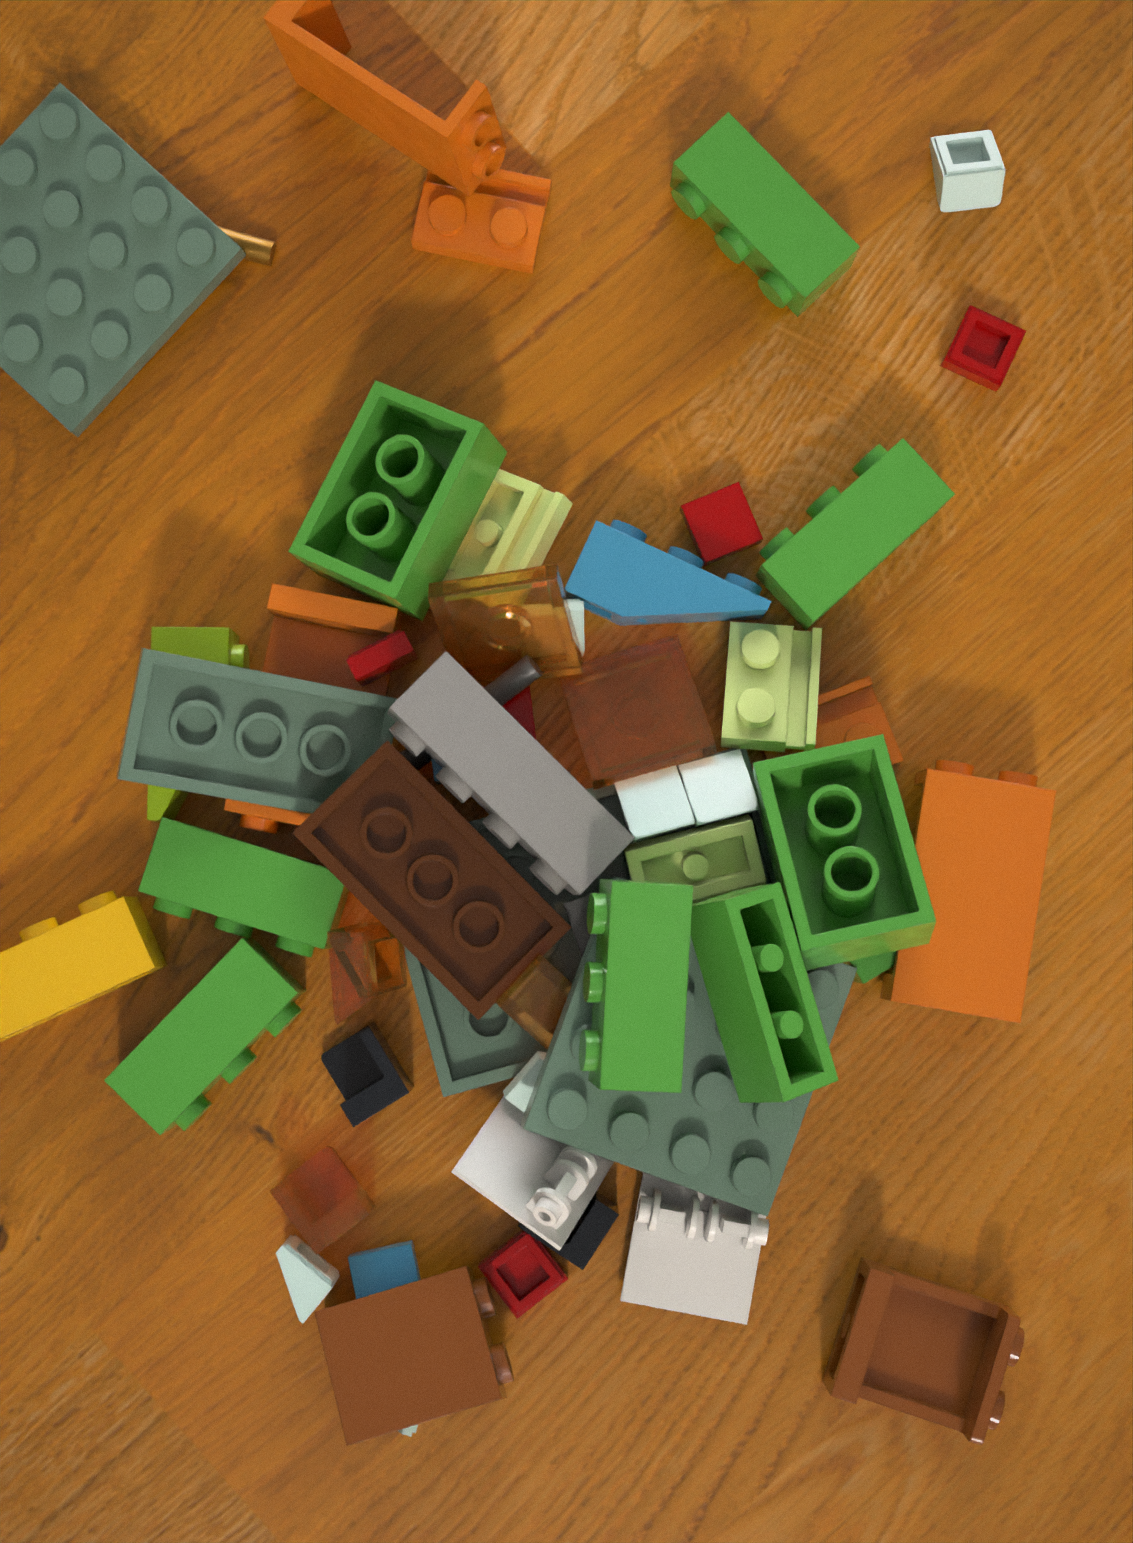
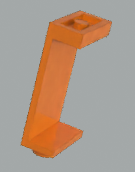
[263,0,507,197]
[224,583,403,834]
[880,760,1056,1023]

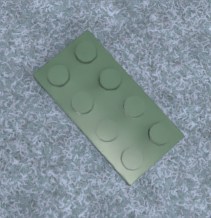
[116,648,398,814]

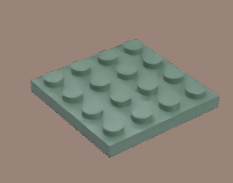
[0,83,246,437]
[520,876,857,1217]

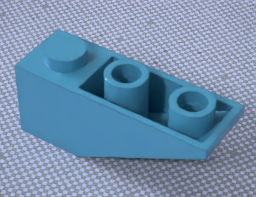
[564,520,771,626]

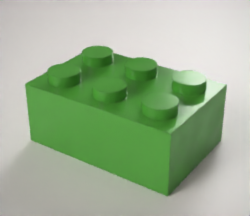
[288,380,507,621]
[753,734,936,971]

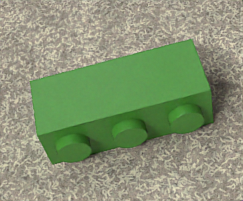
[670,112,860,317]
[755,438,955,631]
[138,817,350,957]
[579,879,693,1093]
[690,882,839,1103]
[104,937,306,1135]

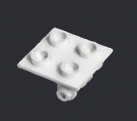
[452,1096,614,1250]
[620,1172,769,1325]

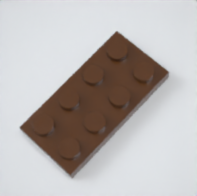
[293,740,572,1020]

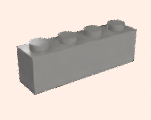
[387,651,635,895]

